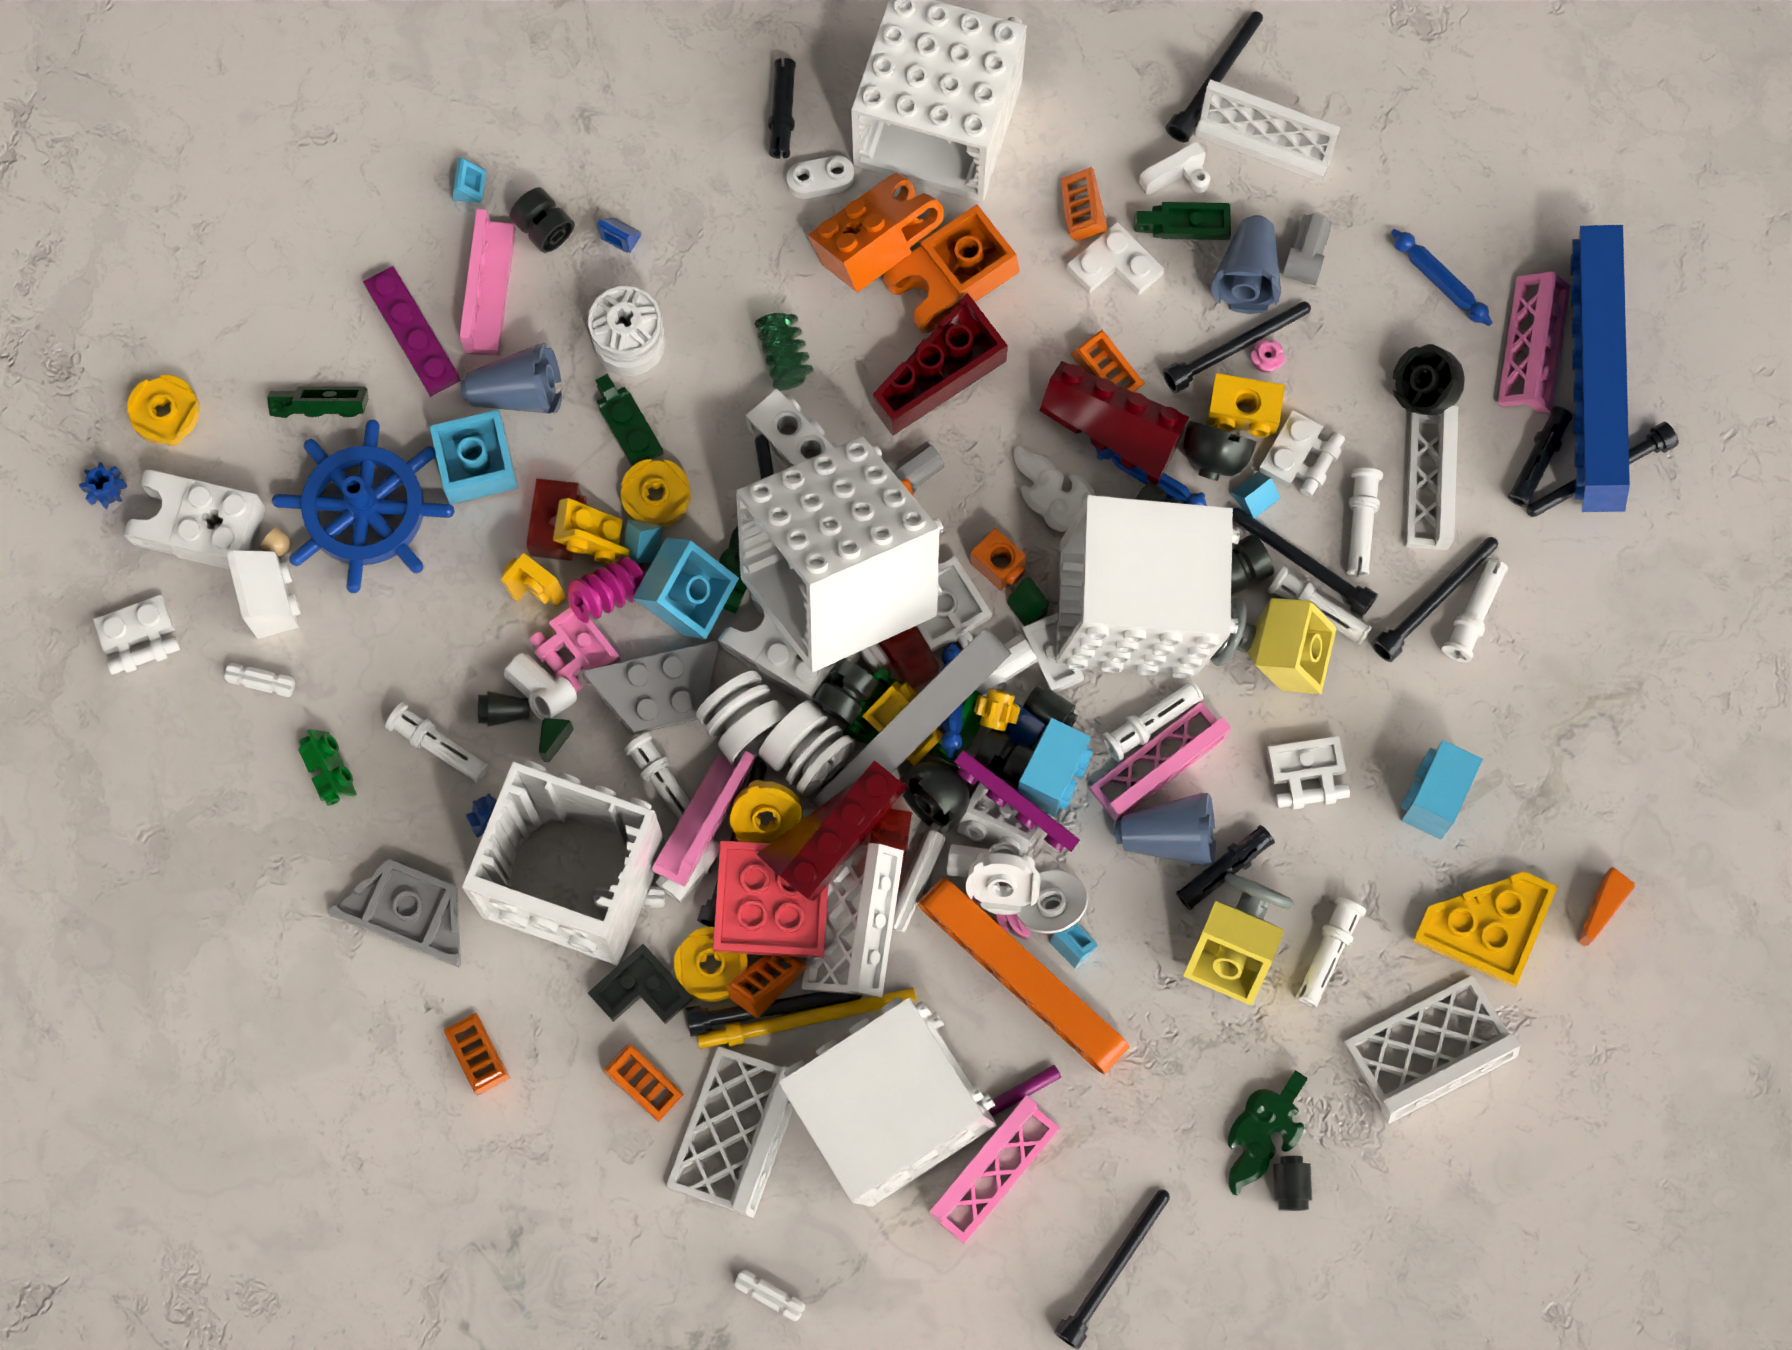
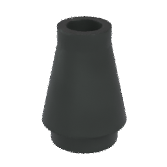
[478,691,529,727]

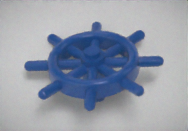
[272,419,455,593]

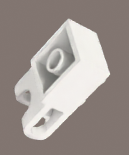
[123,470,266,570]
[717,593,861,710]

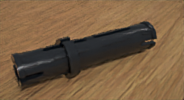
[768,58,796,159]
[1508,406,1573,507]
[1176,825,1275,911]

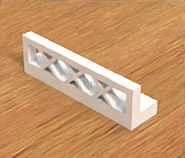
[1406,406,1459,550]

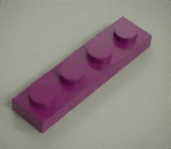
[363,266,461,397]
[954,750,1080,853]

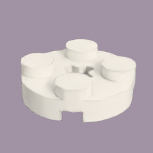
[966,851,1041,915]

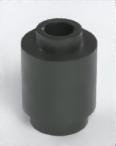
[1023,686,1078,729]
[1273,1156,1312,1211]

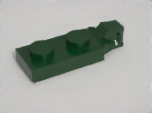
[1134,202,1231,240]
[595,374,664,467]
[267,387,369,418]

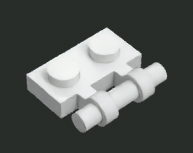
[1258,410,1345,497]
[93,595,181,675]
[1266,736,1350,810]

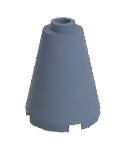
[1211,215,1281,314]
[461,343,562,414]
[1115,793,1216,866]

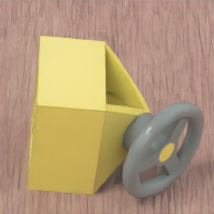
[1211,597,1337,694]
[1183,873,1294,1006]

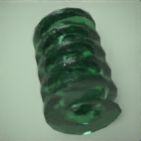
[754,313,814,391]

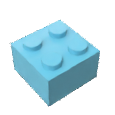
[430,410,519,505]
[633,537,739,639]
[1018,718,1093,818]
[1400,740,1483,839]

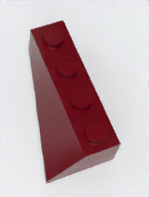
[873,292,1008,436]
[1039,361,1189,486]
[757,760,907,902]

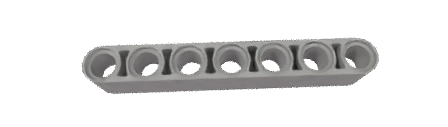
[811,627,1012,809]

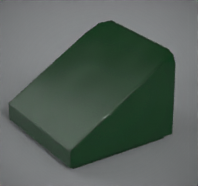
[1007,576,1049,626]
[539,718,574,762]

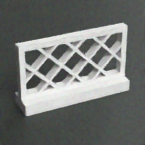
[1195,79,1341,183]
[801,843,904,998]
[1344,975,1521,1124]
[666,1046,794,1219]

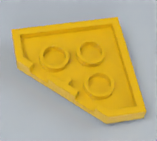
[1412,871,1558,988]

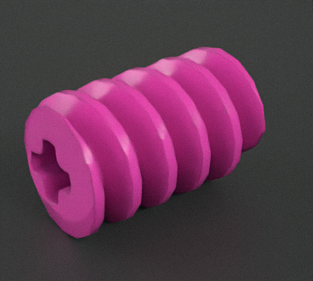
[567,557,645,623]

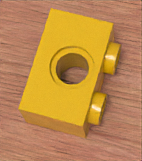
[1206,373,1285,437]

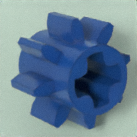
[79,462,127,509]
[466,793,497,838]

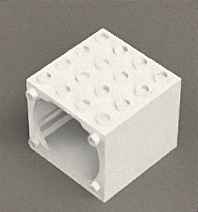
[851,0,1027,202]
[736,436,943,673]
[1056,495,1240,679]
[462,761,666,966]
[778,997,998,1207]

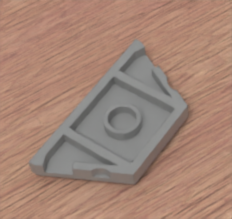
[582,641,718,735]
[328,859,461,968]

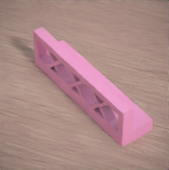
[459,209,516,356]
[1498,271,1570,414]
[1089,702,1231,823]
[652,751,755,887]
[930,1095,1060,1244]

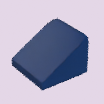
[597,218,641,253]
[1003,703,1045,747]

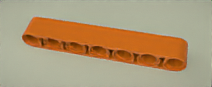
[917,876,1130,1075]

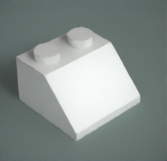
[226,550,301,639]

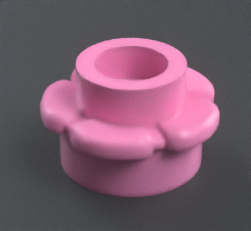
[1251,339,1285,373]

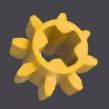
[974,688,1021,731]

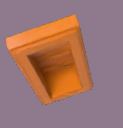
[1060,167,1108,242]
[1071,329,1145,392]
[1579,867,1635,947]
[727,955,807,1019]
[443,1013,510,1096]
[602,1043,684,1122]

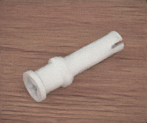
[1346,467,1383,577]
[1442,558,1508,663]
[1267,566,1372,646]
[1100,681,1204,762]
[385,702,489,784]
[623,732,690,821]
[1295,897,1366,1008]

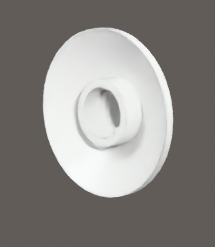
[1017,870,1088,933]

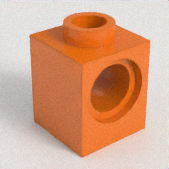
[970,528,1026,591]

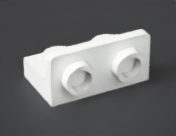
[957,782,1046,855]

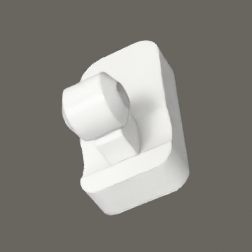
[1139,142,1210,195]

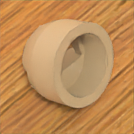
[259,526,290,557]

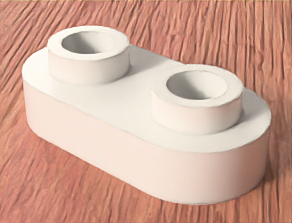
[787,156,854,199]

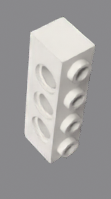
[745,389,840,468]

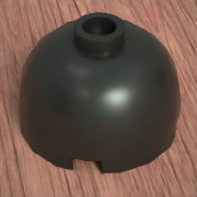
[1392,344,1465,415]
[1183,421,1257,481]
[899,760,970,834]

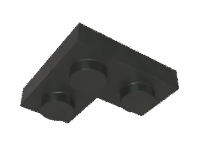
[588,944,693,1024]

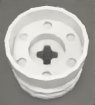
[588,286,666,376]
[696,671,788,766]
[758,700,855,797]

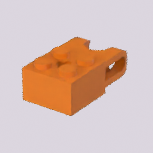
[807,173,944,293]
[883,204,1020,333]

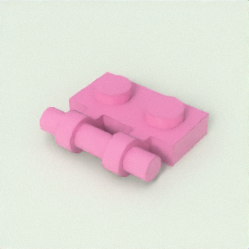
[529,607,621,693]

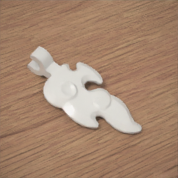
[1014,446,1094,532]

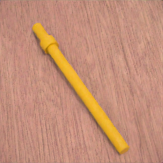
[697,987,917,1049]

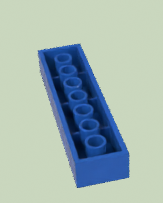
[1570,225,1630,512]

